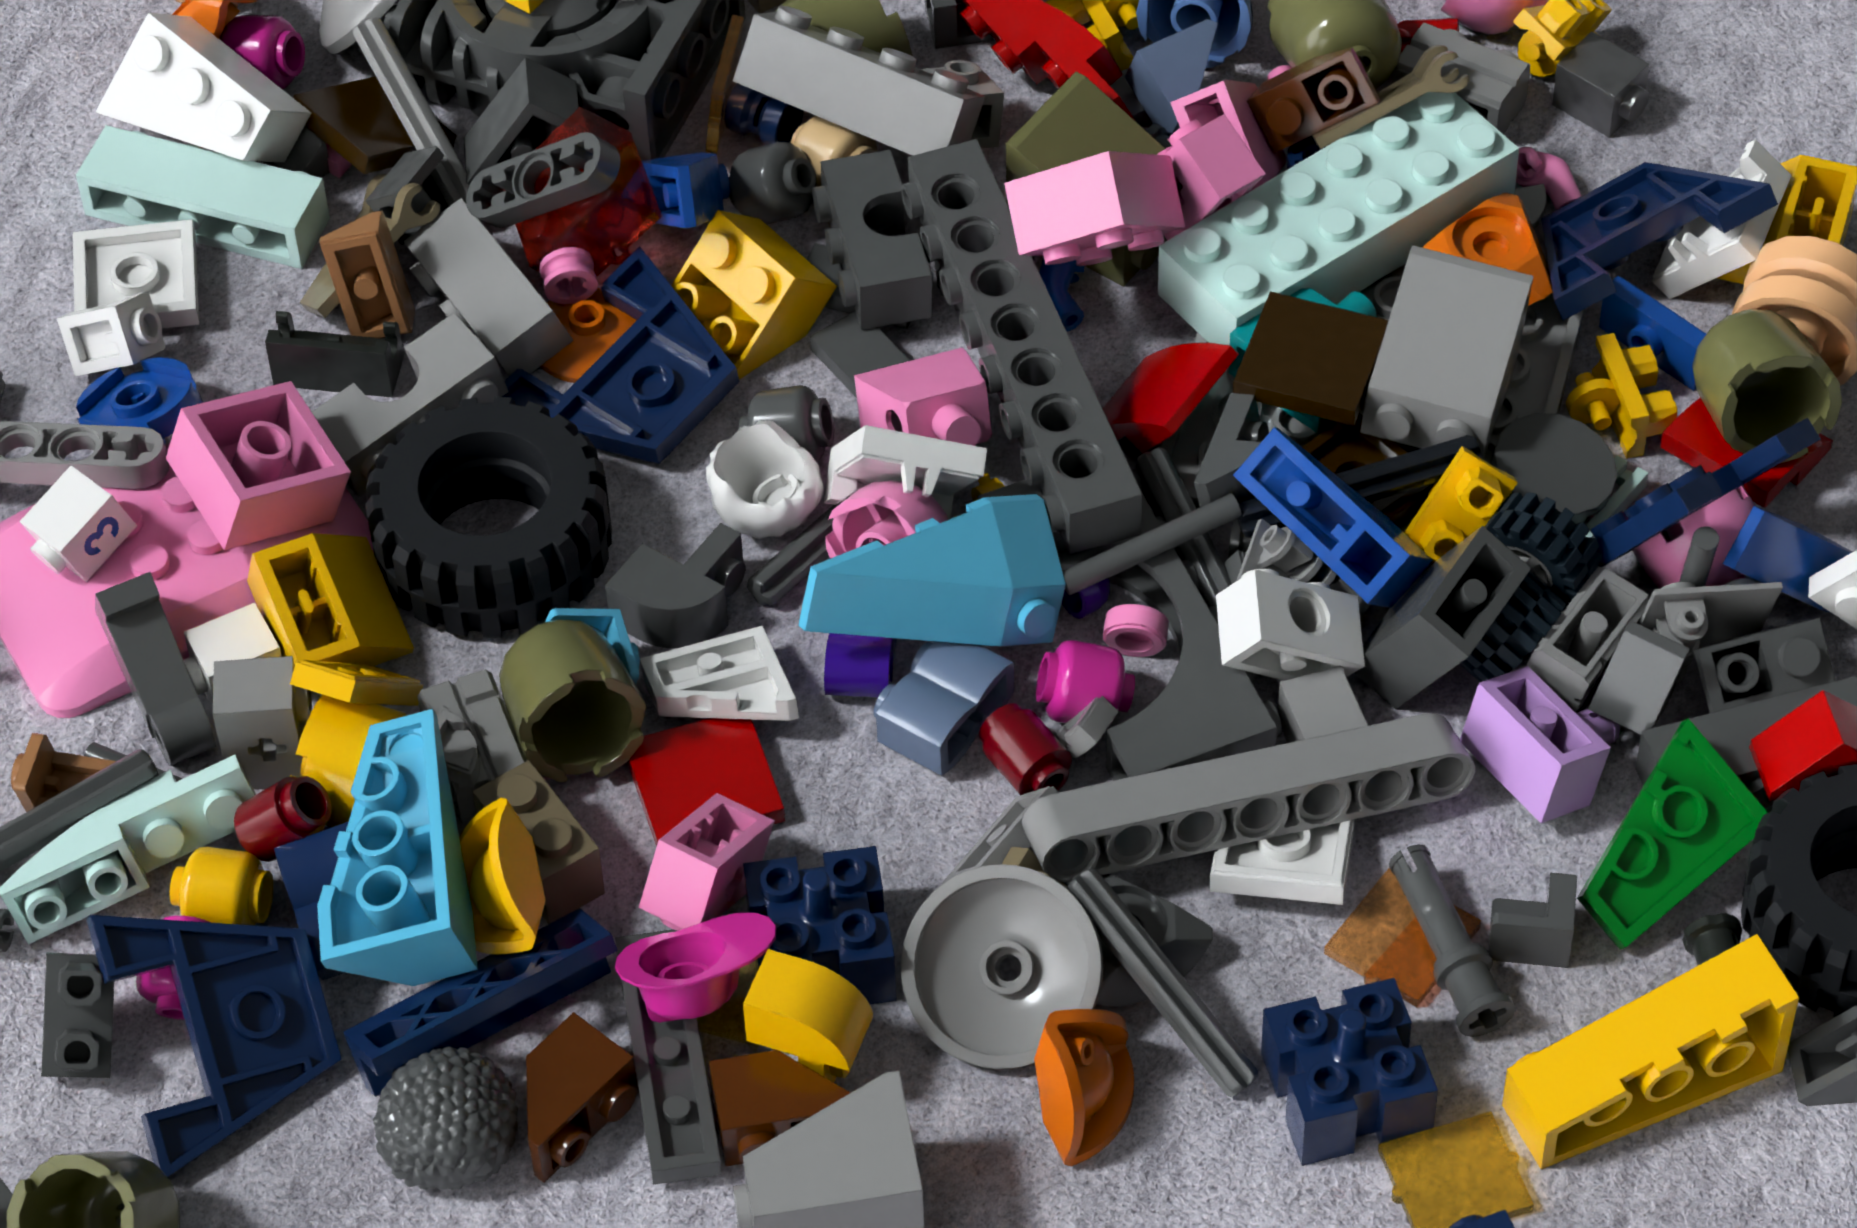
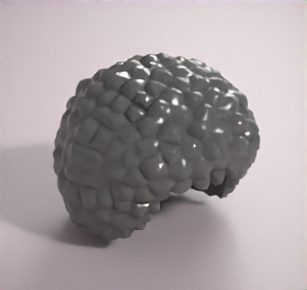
[373,1046,518,1190]

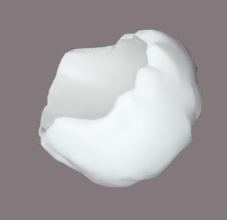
[706,420,824,539]

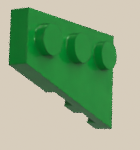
[1577,718,1768,950]

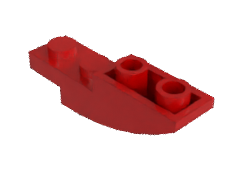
[959,0,1135,121]

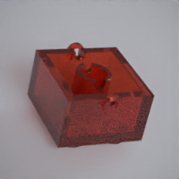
[503,107,662,277]

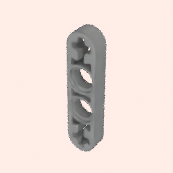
[0,421,169,489]

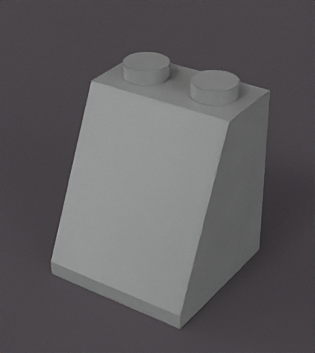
[1360,245,1534,460]
[733,1071,925,1228]

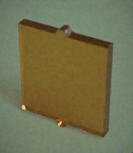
[705,15,744,154]
[1324,868,1481,1008]

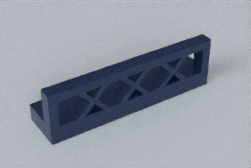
[343,908,618,1097]

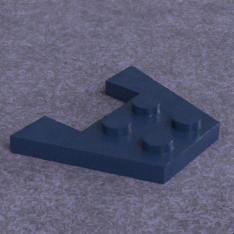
[1541,162,1778,321]
[502,246,740,464]
[1590,417,1820,567]
[86,915,341,1177]

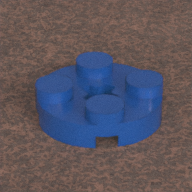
[76,357,203,445]

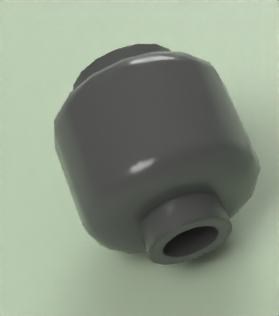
[729,142,816,224]
[739,385,835,462]

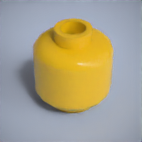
[170,847,273,926]

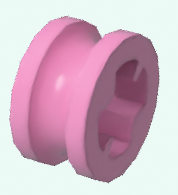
[539,247,598,305]

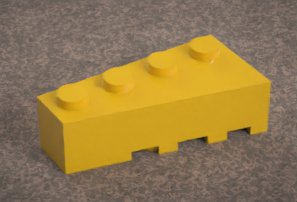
[1502,934,1799,1170]

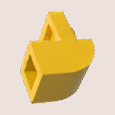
[743,949,873,1083]

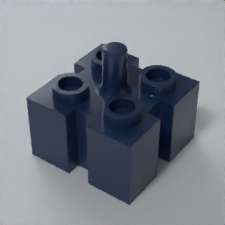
[743,846,897,1004]
[1261,978,1438,1166]

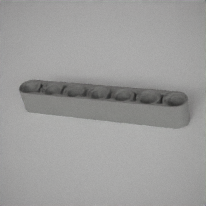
[1022,713,1475,882]

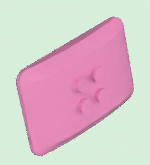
[0,443,374,718]

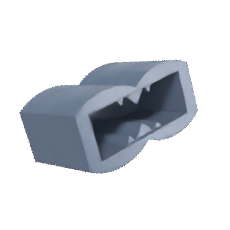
[874,641,1014,776]

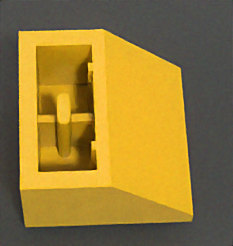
[1717,155,1857,284]
[671,210,837,379]
[247,533,414,666]

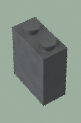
[1354,526,1531,709]

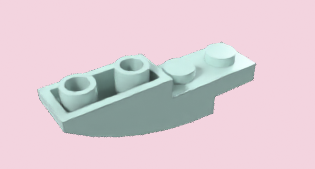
[0,755,256,945]

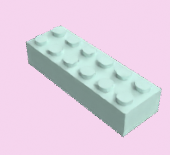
[1158,92,1519,345]

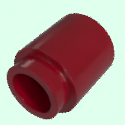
[979,703,1072,795]
[234,776,332,862]

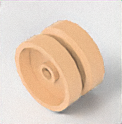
[1731,236,1857,386]

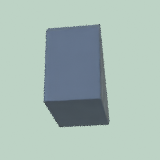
[1125,19,1218,137]

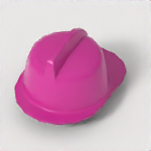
[615,912,777,1023]

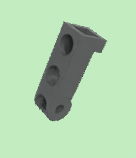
[95,572,216,766]

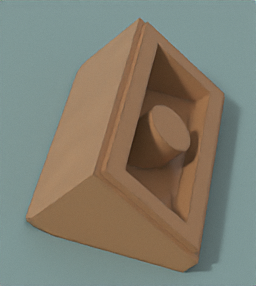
[319,210,415,338]

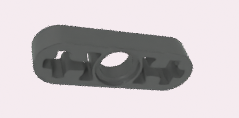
[466,132,620,228]

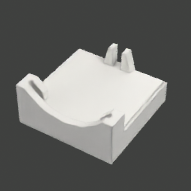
[1652,139,1791,299]
[824,425,987,519]

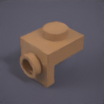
[11,733,116,812]

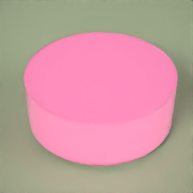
[1103,604,1169,657]

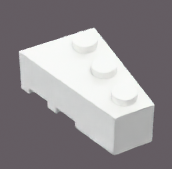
[96,13,311,162]

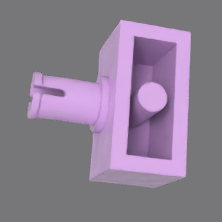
[1460,666,1620,823]

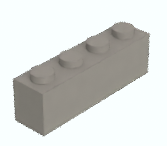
[733,6,985,156]

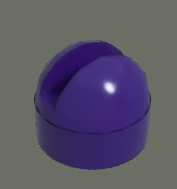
[1062,578,1111,619]

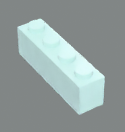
[76,125,330,269]

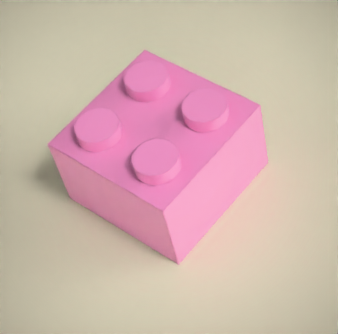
[1004,151,1185,266]
[166,381,351,550]

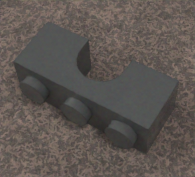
[812,150,932,330]

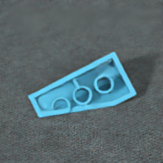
[798,494,1066,647]
[317,709,478,986]

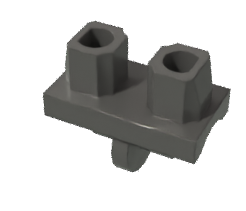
[41,952,114,1078]

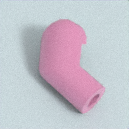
[1516,147,1582,210]

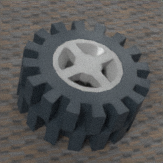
[1485,492,1602,609]
[1460,571,1566,682]

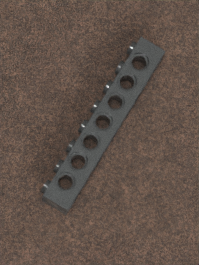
[901,139,1142,554]

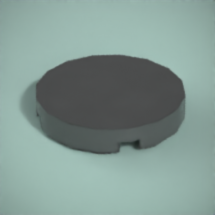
[1489,413,1617,524]

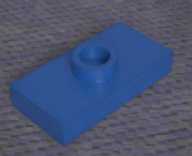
[1599,276,1706,391]

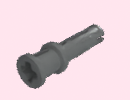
[1389,844,1516,1037]

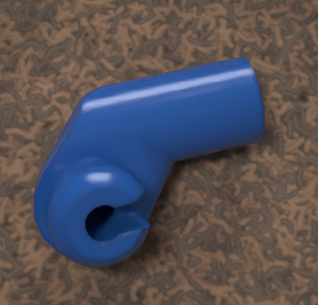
[1039,257,1085,332]

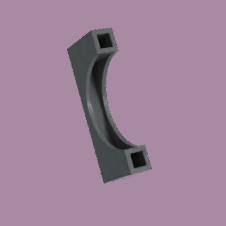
[978,469,1282,781]

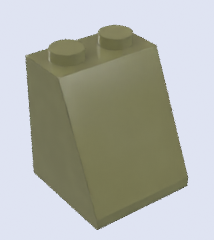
[1005,72,1167,287]

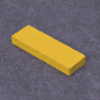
[290,660,424,706]

